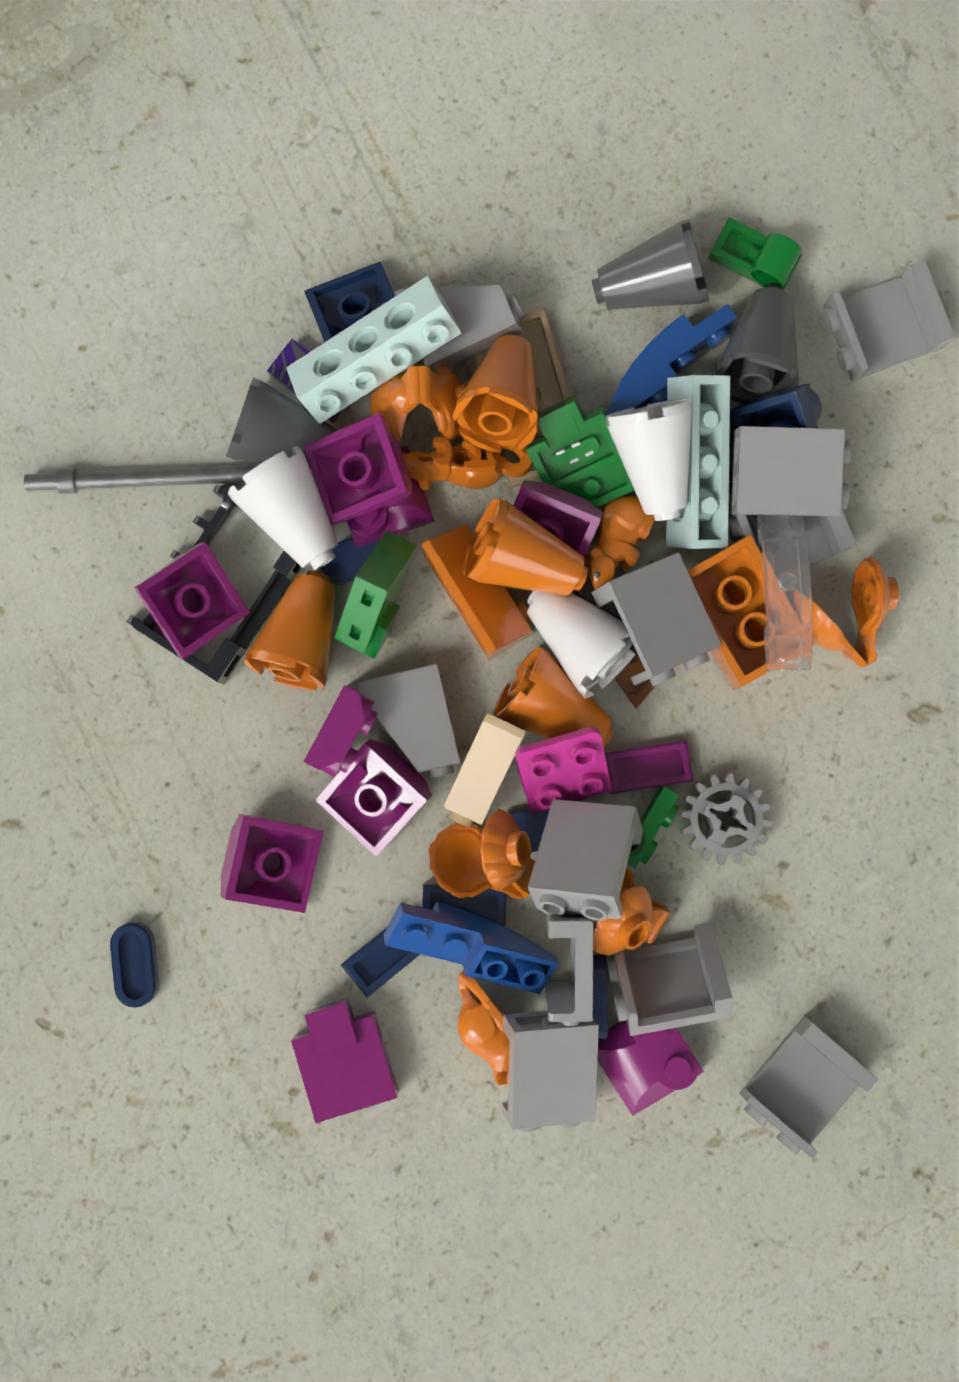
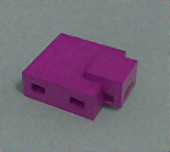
[291,998,399,1123]

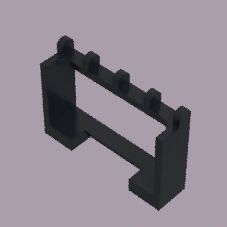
[126,484,301,685]

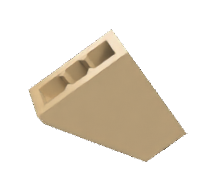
[443,713,526,828]

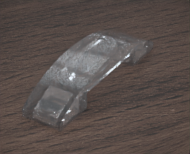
[757,515,812,671]

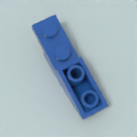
[607,304,737,415]
[383,902,559,994]

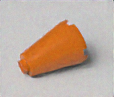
[453,334,539,452]
[463,498,588,596]
[244,570,336,691]
[493,647,614,749]

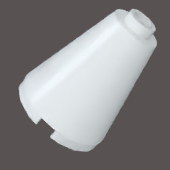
[606,399,692,521]
[228,446,338,570]
[527,591,635,698]

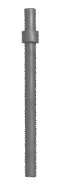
[24,465,258,494]

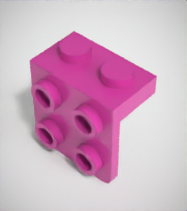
[515,727,612,814]

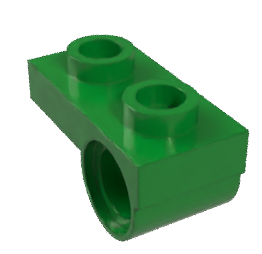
[708,217,802,289]
[627,787,680,869]

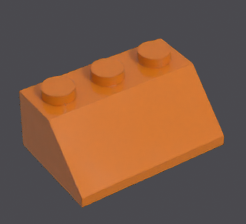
[421,524,533,661]
[688,535,815,690]

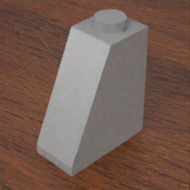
[394,285,525,373]
[355,664,461,778]

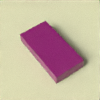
[604,740,694,794]

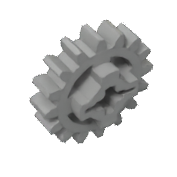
[679,773,772,865]

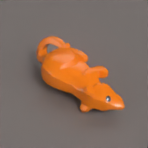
[402,437,533,491]
[584,494,654,590]
[457,971,510,1086]

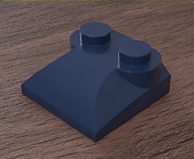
[304,262,395,343]
[730,385,822,429]

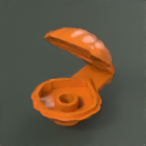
[370,364,468,443]
[789,556,899,667]
[428,809,535,899]
[593,868,671,955]

